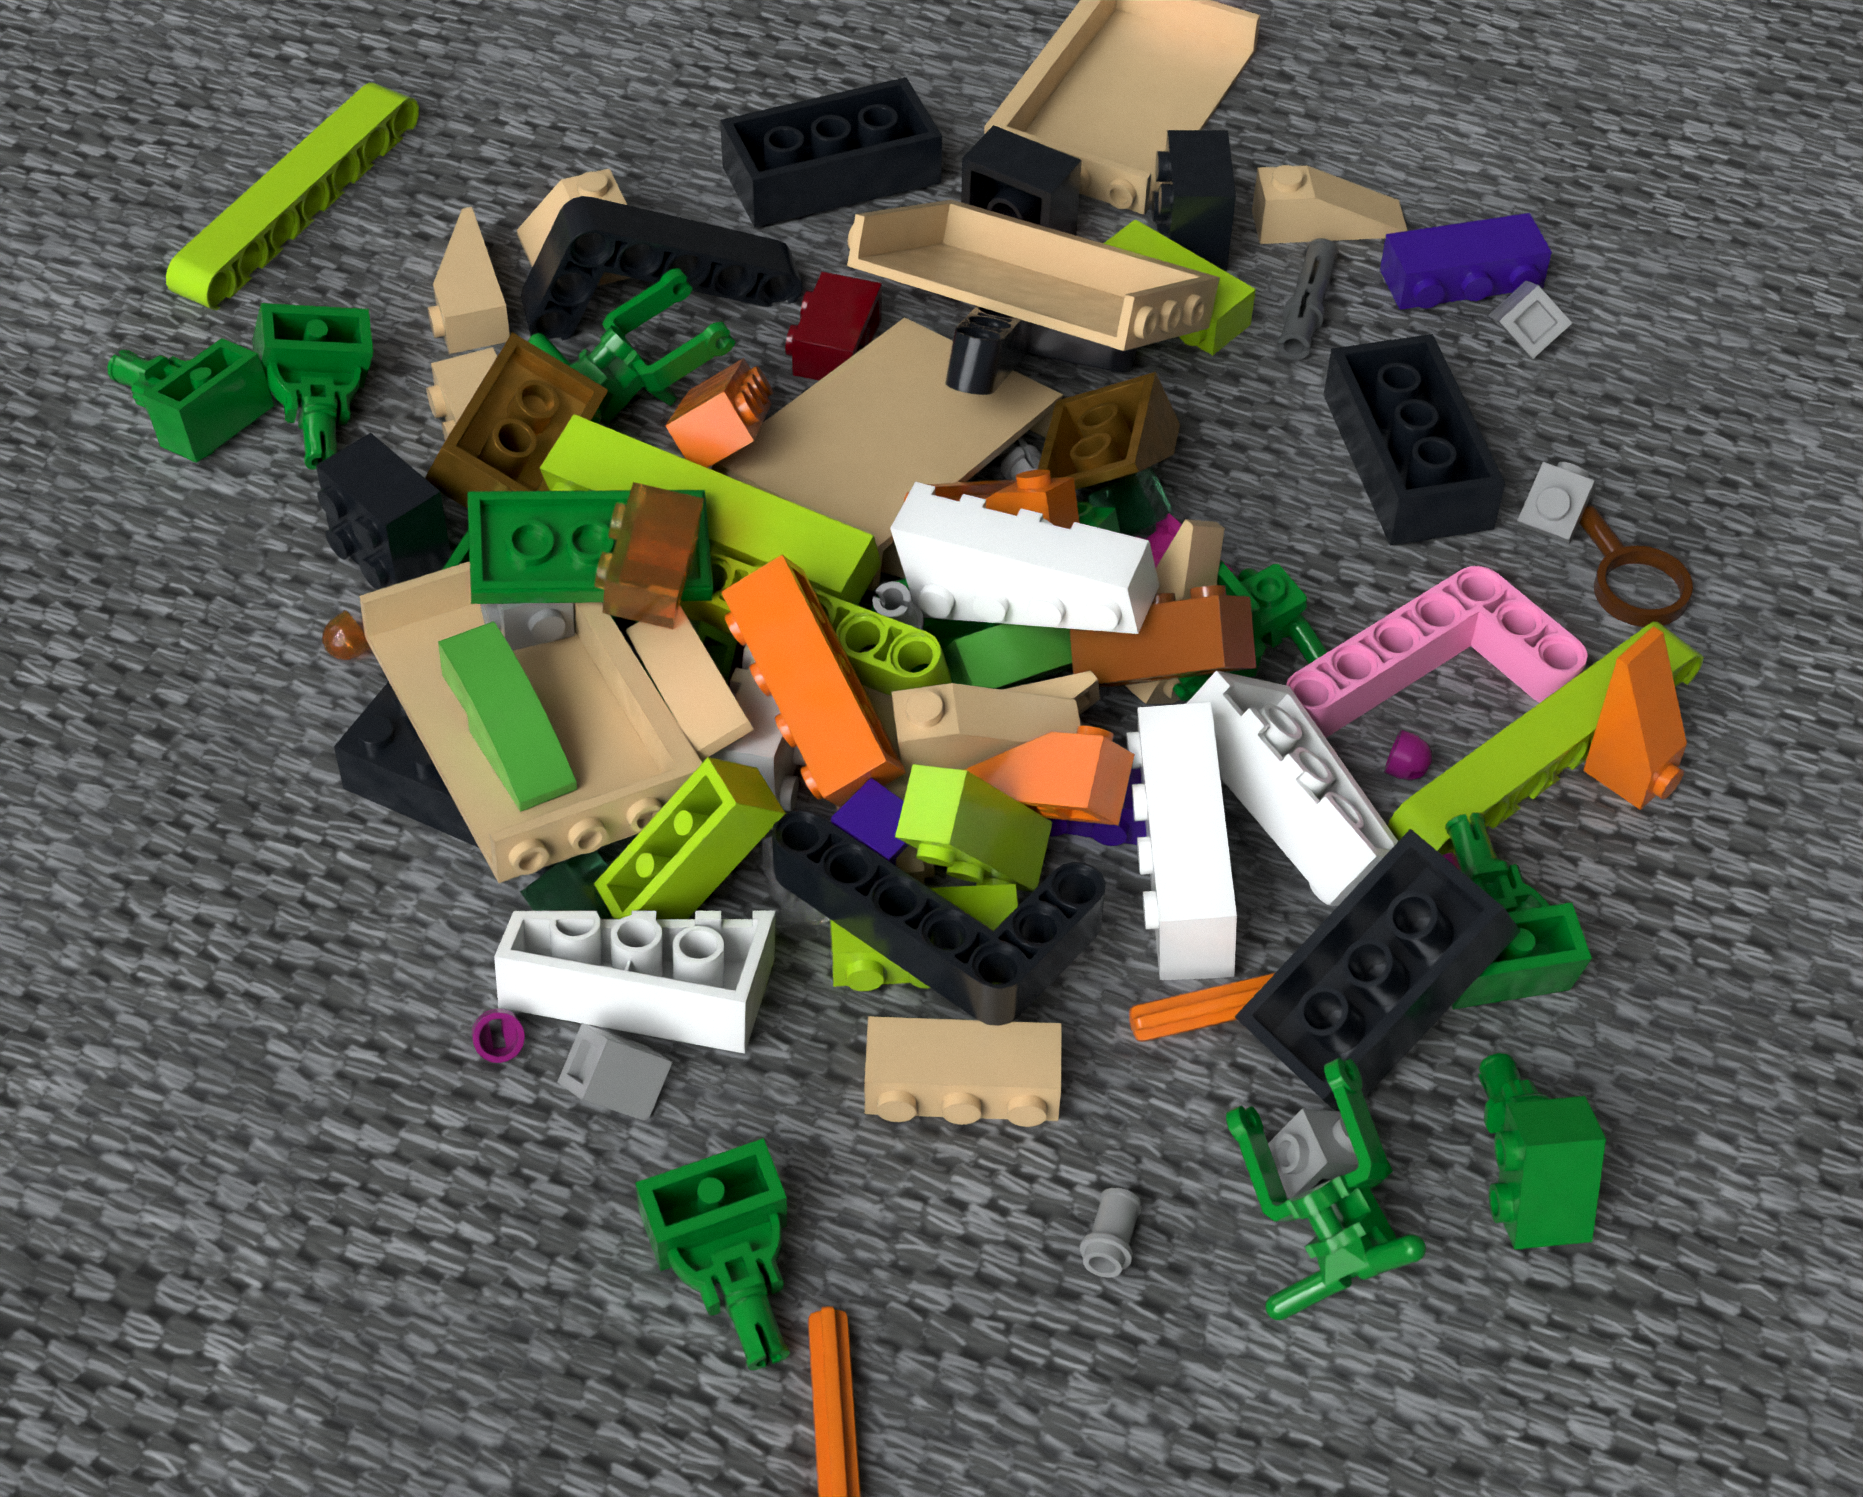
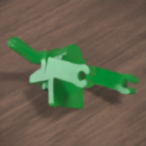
[528,268,735,425]
[1173,560,1328,701]
[1226,1058,1426,1321]

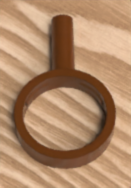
[1579,506,1693,627]

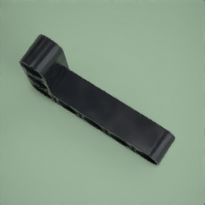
[520,196,803,341]
[945,306,1137,395]
[772,810,1106,1026]

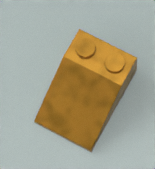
[425,332,608,508]
[1037,372,1180,490]

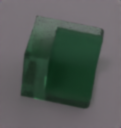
[1087,466,1174,536]
[520,851,613,919]

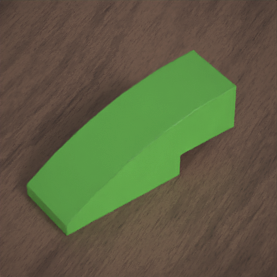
[438,621,577,812]
[942,624,1073,690]

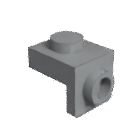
[1517,462,1596,544]
[480,603,575,650]
[1268,1108,1358,1198]

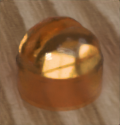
[322,610,371,660]

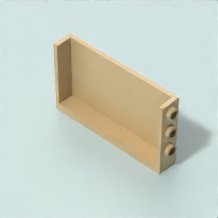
[984,0,1261,214]
[847,200,1220,351]
[711,317,1063,591]
[359,562,702,883]

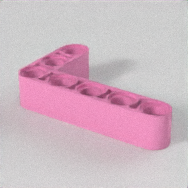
[1286,566,1588,738]

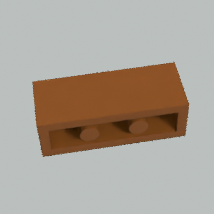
[1069,585,1256,688]

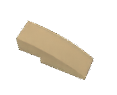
[626,599,754,761]

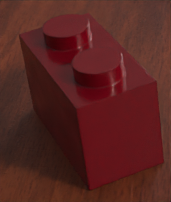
[785,271,882,381]

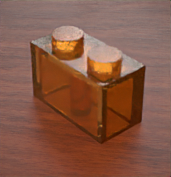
[595,482,704,629]

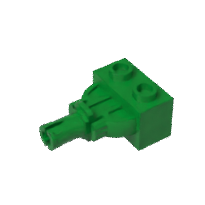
[252,303,373,470]
[107,338,275,463]
[1445,813,1592,1010]
[1478,1053,1606,1250]
[635,1138,790,1371]

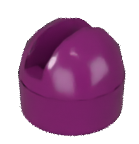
[1384,729,1432,781]
[472,1009,525,1063]

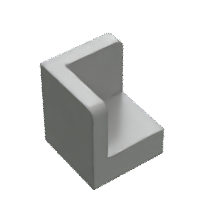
[1488,281,1572,359]
[557,1023,673,1120]

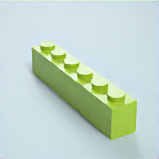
[539,414,881,605]

